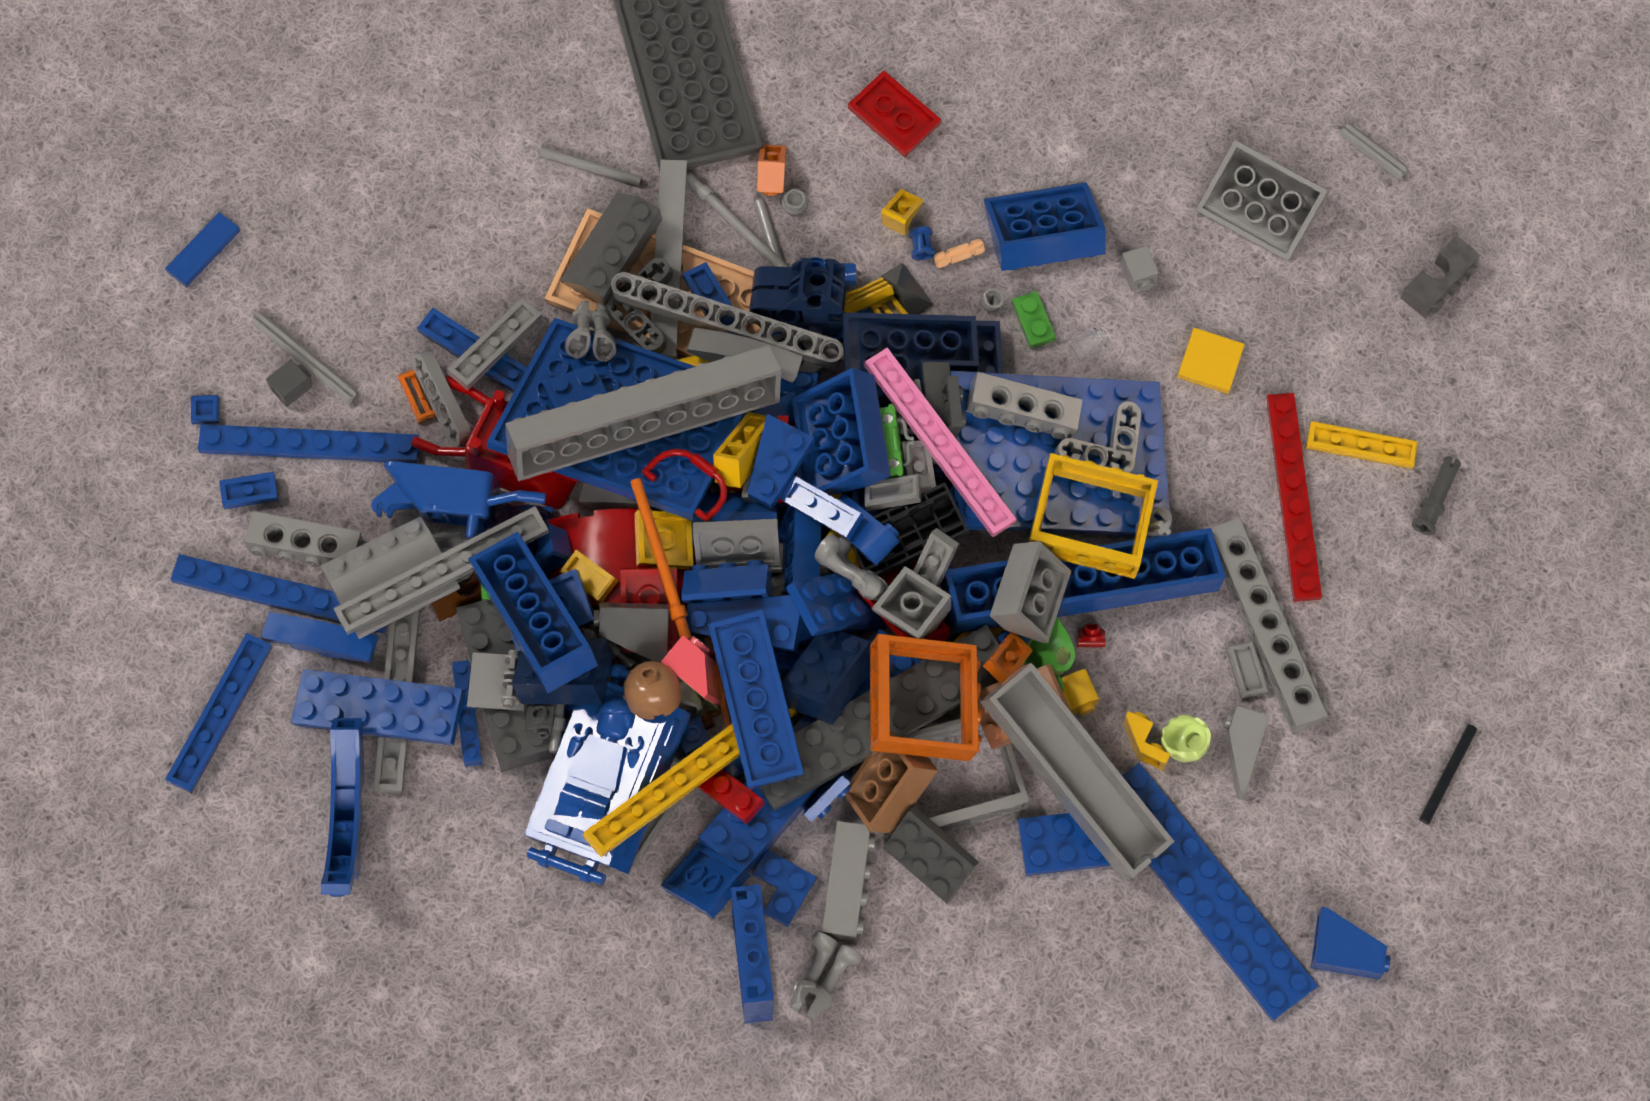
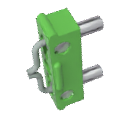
[880,404,915,480]

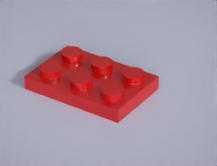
[848,70,941,157]
[620,567,677,653]

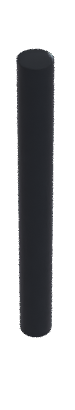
[1419,724,1478,825]

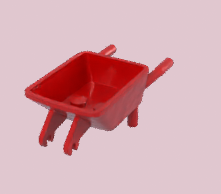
[411,375,578,509]

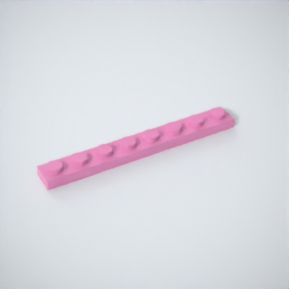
[864,348,1016,537]

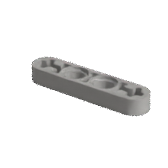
[412,351,471,447]

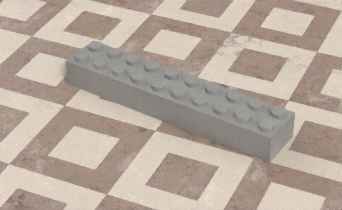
[505,345,781,481]

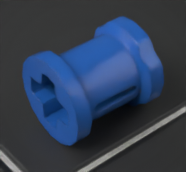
[909,226,935,260]

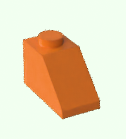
[757,144,787,196]

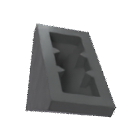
[880,263,933,314]

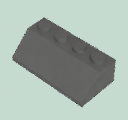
[560,192,662,306]

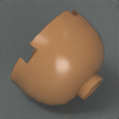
[624,661,682,720]

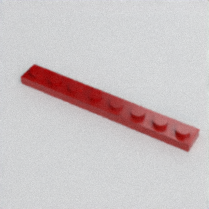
[1266,393,1322,602]

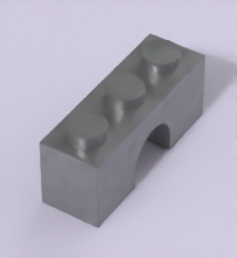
[1401,235,1481,318]

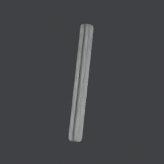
[253,313,359,403]

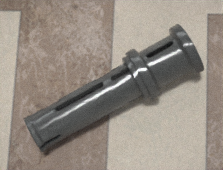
[1412,456,1461,535]

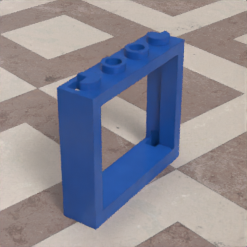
[731,884,774,1024]

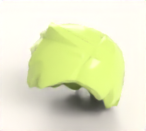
[1161,714,1212,763]

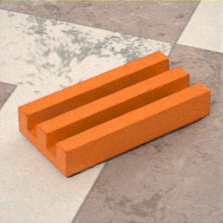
[398,369,436,425]

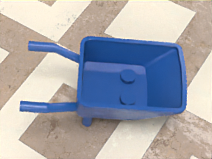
[371,461,554,539]

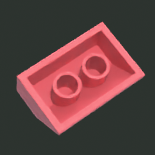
[661,635,721,706]

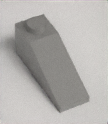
[1223,705,1269,800]

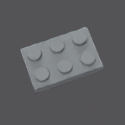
[693,519,780,568]

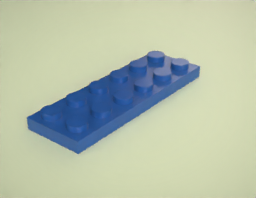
[708,609,805,790]
[291,669,465,746]

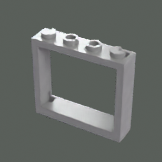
[904,715,1029,832]

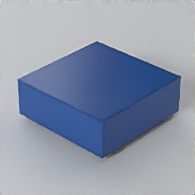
[191,395,220,424]

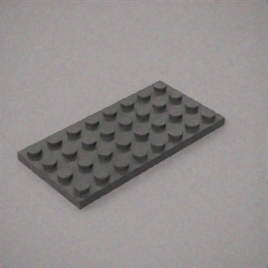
[613,0,763,172]

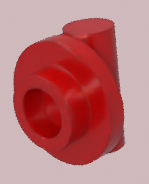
[1077,623,1106,647]

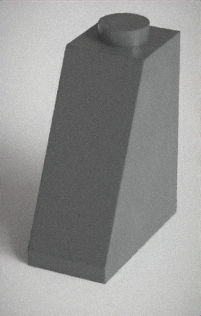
[593,602,668,663]

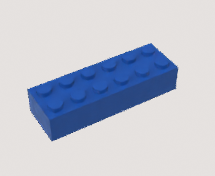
[468,532,598,694]

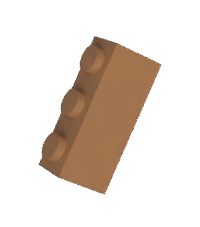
[845,730,938,833]

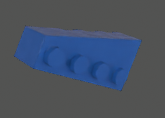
[686,595,803,654]

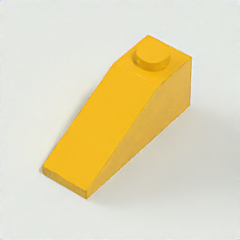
[713,412,766,488]

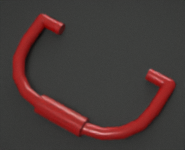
[642,449,728,522]

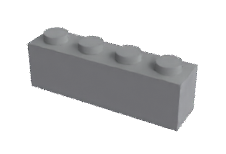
[822,821,875,942]

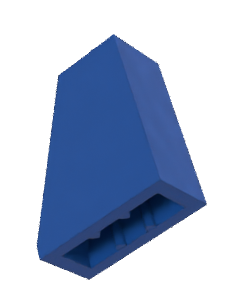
[1311,907,1390,980]

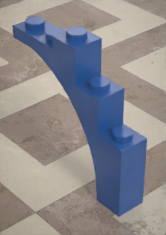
[321,718,365,897]

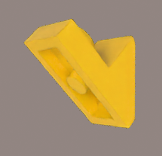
[881,189,924,236]

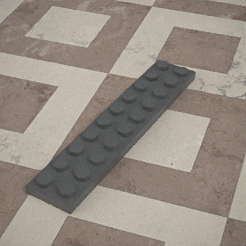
[759,625,999,812]

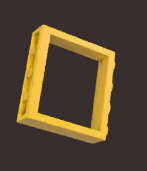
[1029,453,1158,579]

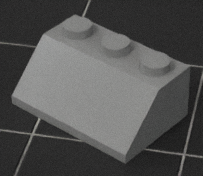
[990,541,1071,643]

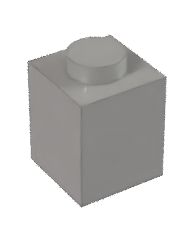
[1120,246,1159,292]

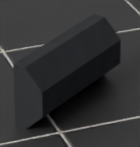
[851,482,969,577]

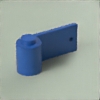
[837,493,899,566]

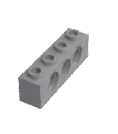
[965,372,1082,439]
[244,511,363,567]

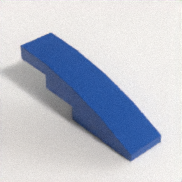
[260,612,379,663]

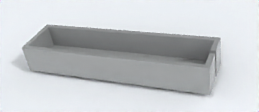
[980,663,1175,880]

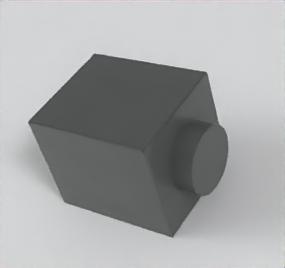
[266,359,312,407]

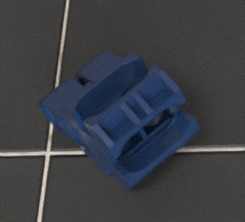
[749,258,847,336]

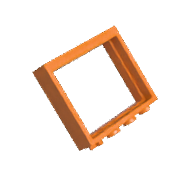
[870,634,982,761]

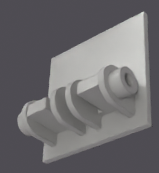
[467,650,524,711]

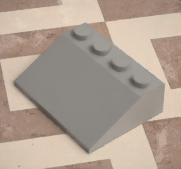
[1196,140,1330,261]
[320,516,460,639]

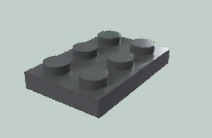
[883,806,979,904]

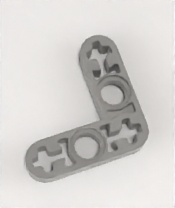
[1055,401,1141,473]

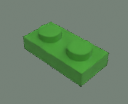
[1011,291,1056,349]

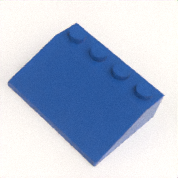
[984,182,1106,271]
[791,368,891,495]

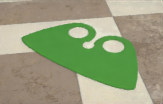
[1023,617,1075,692]

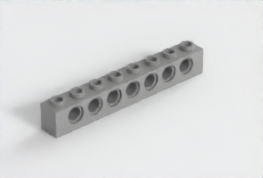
[1211,518,1329,734]

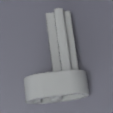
[1135,507,1172,538]

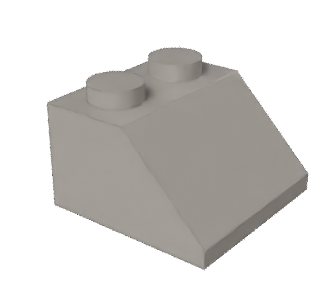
[872,566,951,639]

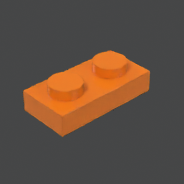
[983,632,1033,684]

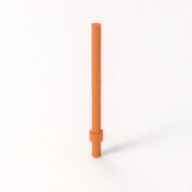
[630,478,692,639]

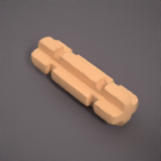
[933,239,985,268]

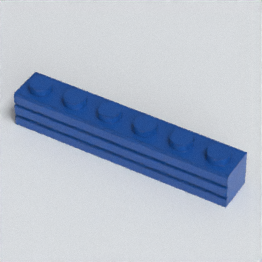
[452,660,482,767]

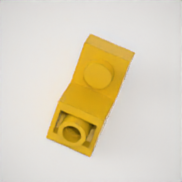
[1123,711,1170,771]

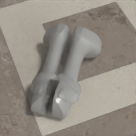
[565,301,616,361]
[815,534,889,600]
[790,931,863,1021]

